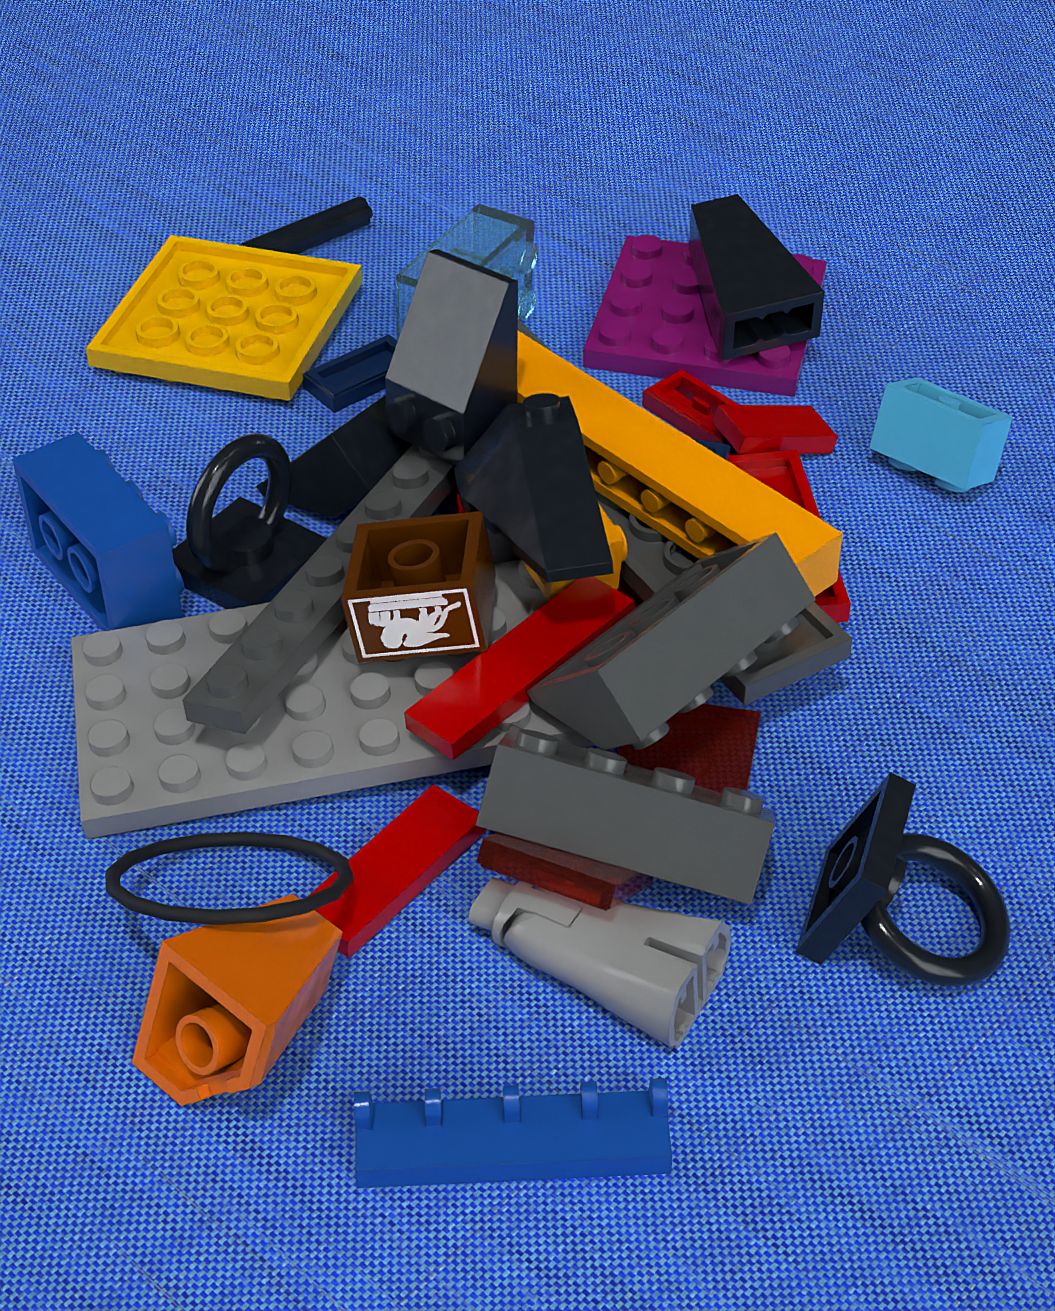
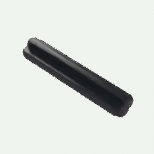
[240,197,373,254]

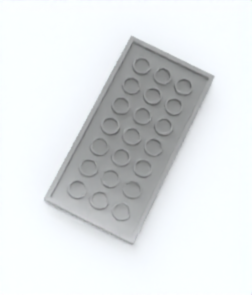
[71,560,595,839]

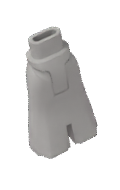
[468,877,731,1049]

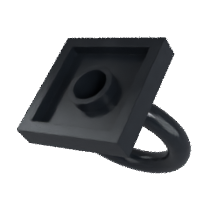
[172,433,328,609]
[796,772,1010,987]

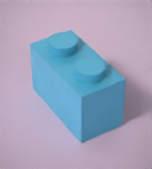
[869,377,1013,492]

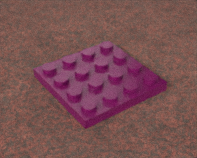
[583,235,827,397]

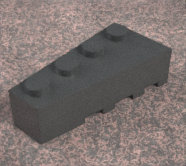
[475,725,775,905]

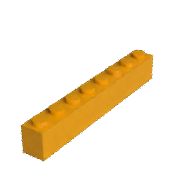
[517,331,843,597]

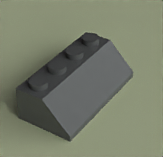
[526,532,816,750]

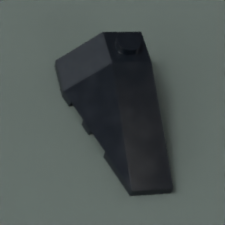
[454,393,614,583]
[256,395,412,519]

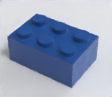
[12,432,184,631]

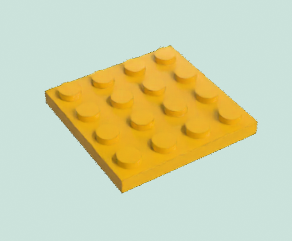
[86,235,363,401]

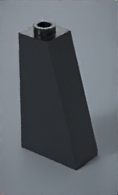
[689,194,825,361]

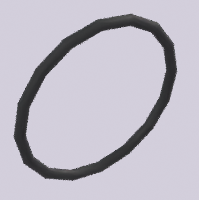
[105,832,354,925]

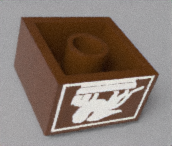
[341,511,496,663]

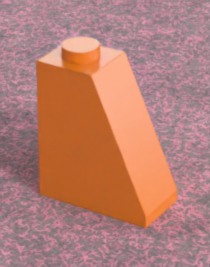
[132,893,343,1106]

